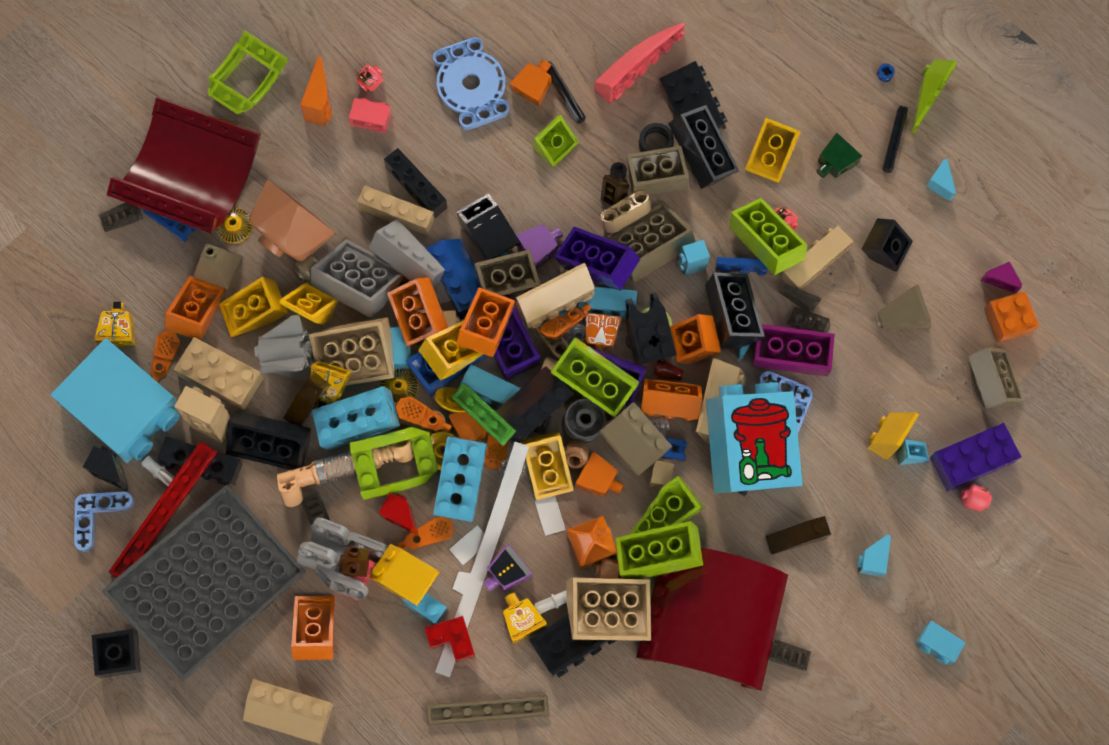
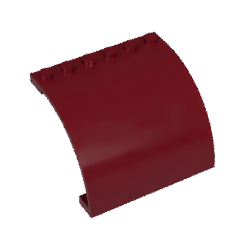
[107,97,261,234]
[636,547,788,691]

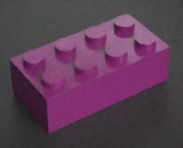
[752,324,835,377]

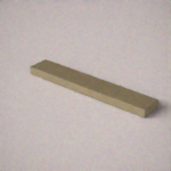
[426,695,549,726]

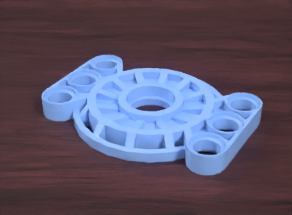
[433,37,510,130]

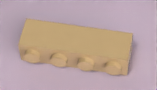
[357,185,435,236]
[781,226,854,294]

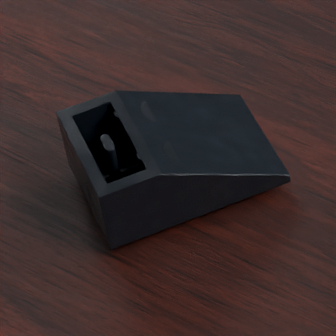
[456,193,520,260]

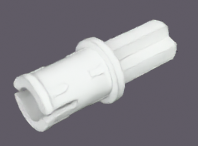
[141,456,174,486]
[534,591,567,614]

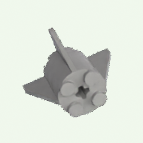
[254,315,316,381]

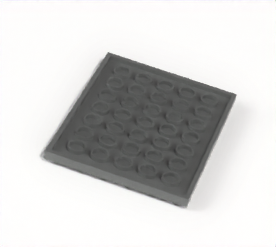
[102,484,306,682]

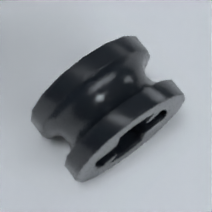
[610,162,627,179]

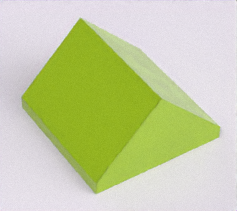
[533,115,579,167]

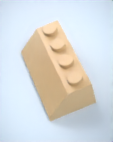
[516,263,595,329]
[696,359,746,444]
[243,679,333,744]

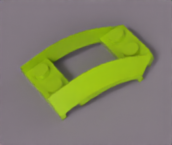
[208,30,289,115]
[350,427,438,500]

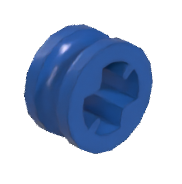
[877,63,895,82]

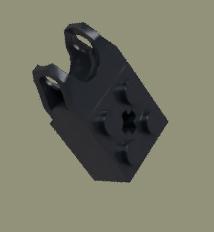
[625,293,677,365]

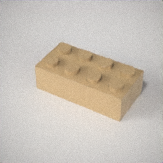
[174,337,264,411]
[174,386,231,443]

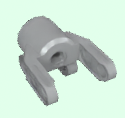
[297,518,388,600]

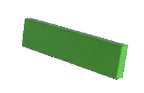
[451,383,516,446]

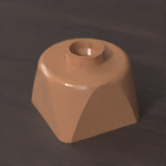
[249,179,337,261]

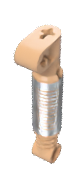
[277,439,414,507]

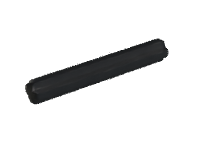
[547,61,586,124]
[882,105,908,173]

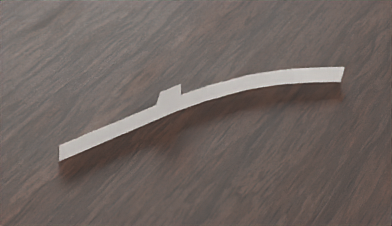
[435,442,529,677]

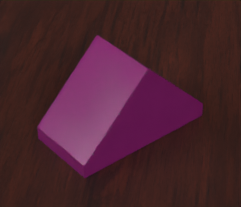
[981,262,1022,294]

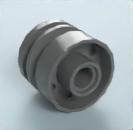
[562,398,606,443]

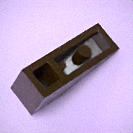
[601,175,629,206]
[283,373,331,426]
[766,516,831,555]

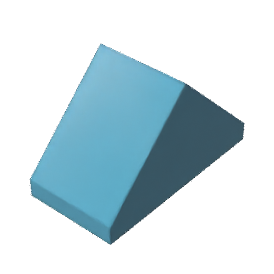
[926,159,956,200]
[897,439,929,465]

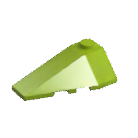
[911,60,958,134]
[629,476,705,535]

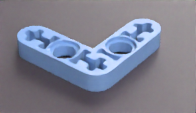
[759,371,813,432]
[74,492,134,552]

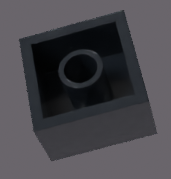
[92,629,141,678]

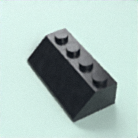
[668,105,739,189]
[705,272,765,349]
[496,366,574,446]
[226,410,311,470]

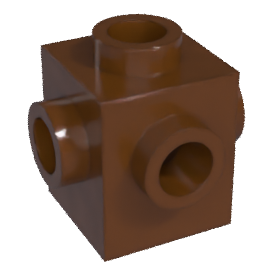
[339,547,369,577]

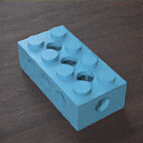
[312,386,400,450]
[433,436,488,522]

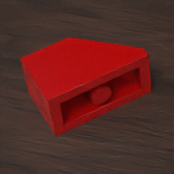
[378,493,418,535]

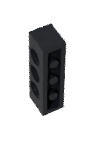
[384,148,447,219]
[158,437,243,486]

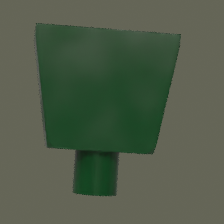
[816,133,862,178]

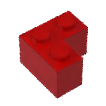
[424,616,475,662]

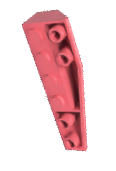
[594,22,685,104]

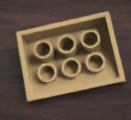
[309,317,395,386]
[566,578,651,641]

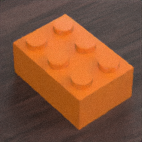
[387,277,448,347]
[457,288,515,357]
[641,378,702,421]

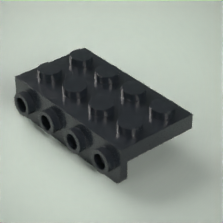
[660,61,728,129]
[529,614,617,678]

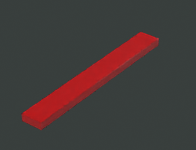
[108,441,218,578]

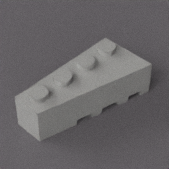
[369,219,445,288]

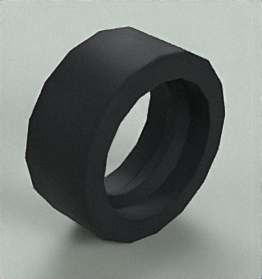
[639,123,674,152]

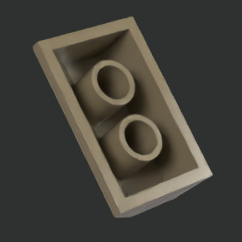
[626,146,689,195]
[473,249,540,296]
[968,347,1024,410]
[599,402,672,476]

